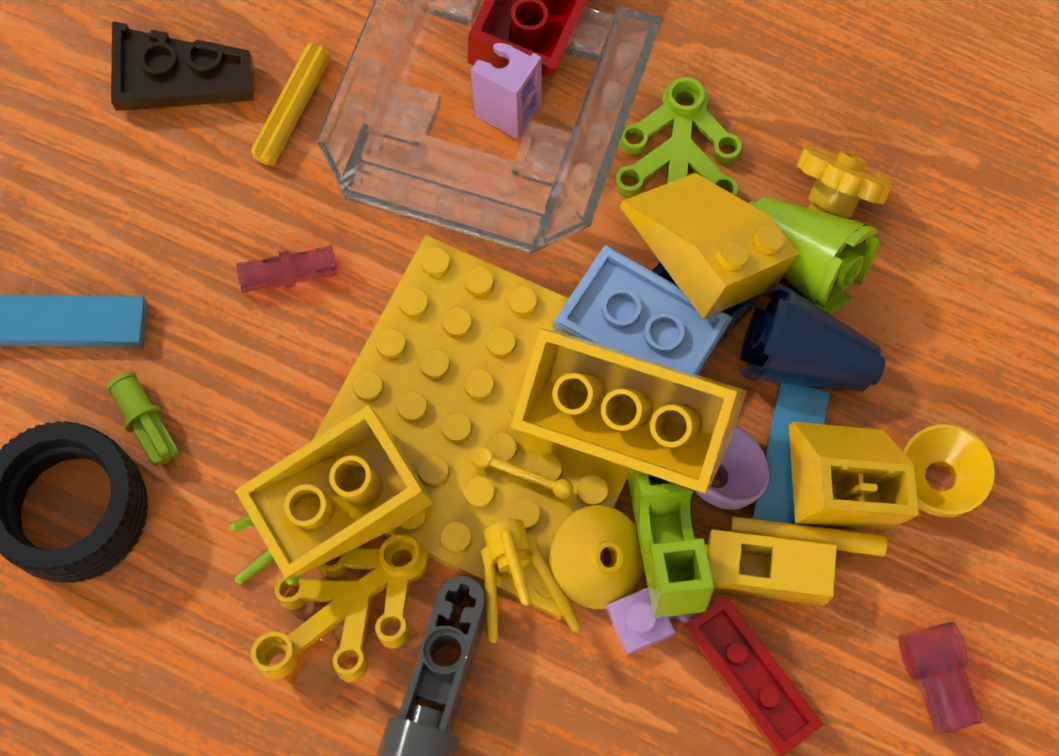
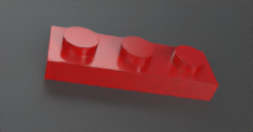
[683,595,824,756]

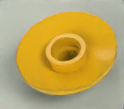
[549,505,644,609]

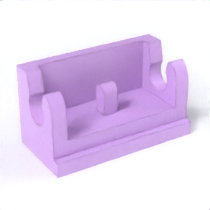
[471,43,542,140]

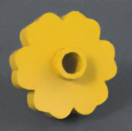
[796,145,894,218]

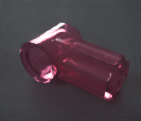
[899,621,983,736]

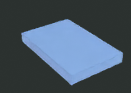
[553,245,733,375]

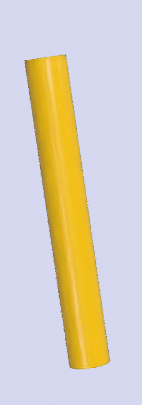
[729,516,887,557]

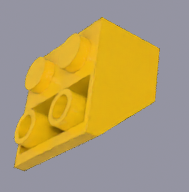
[788,422,919,530]

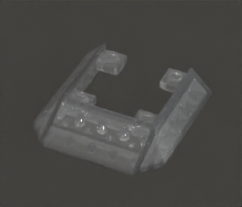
[316,0,662,255]

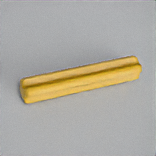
[251,42,331,166]

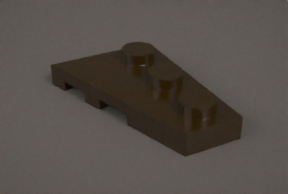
[111,21,254,111]

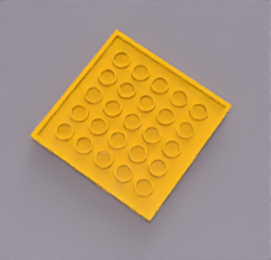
[313,235,629,620]

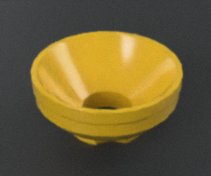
[903,424,995,517]

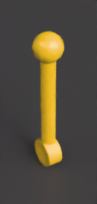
[472,446,573,499]

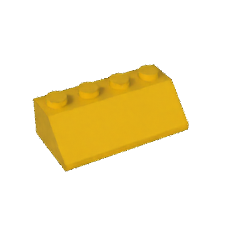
[510,329,747,494]

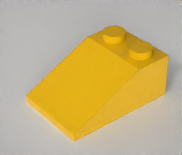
[619,173,800,320]
[235,405,434,580]

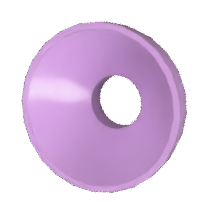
[694,425,769,510]

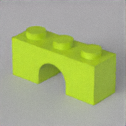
[628,468,714,618]

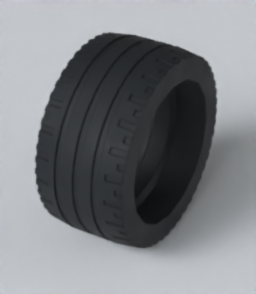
[0,421,148,583]

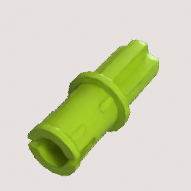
[107,372,178,466]

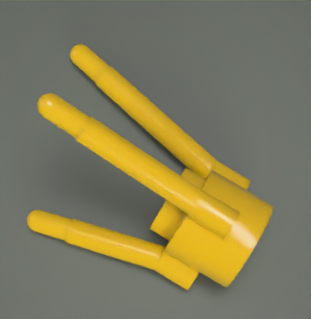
[480,519,581,643]

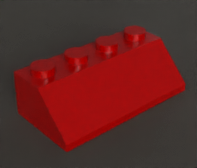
[467,0,588,75]

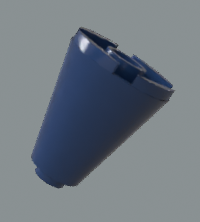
[740,283,885,391]

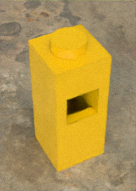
[705,529,837,606]

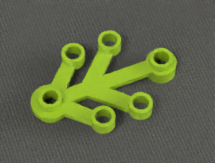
[615,77,742,198]

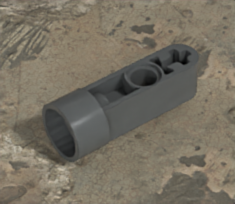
[376,576,487,756]

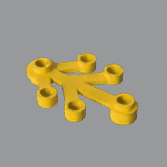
[251,534,429,682]

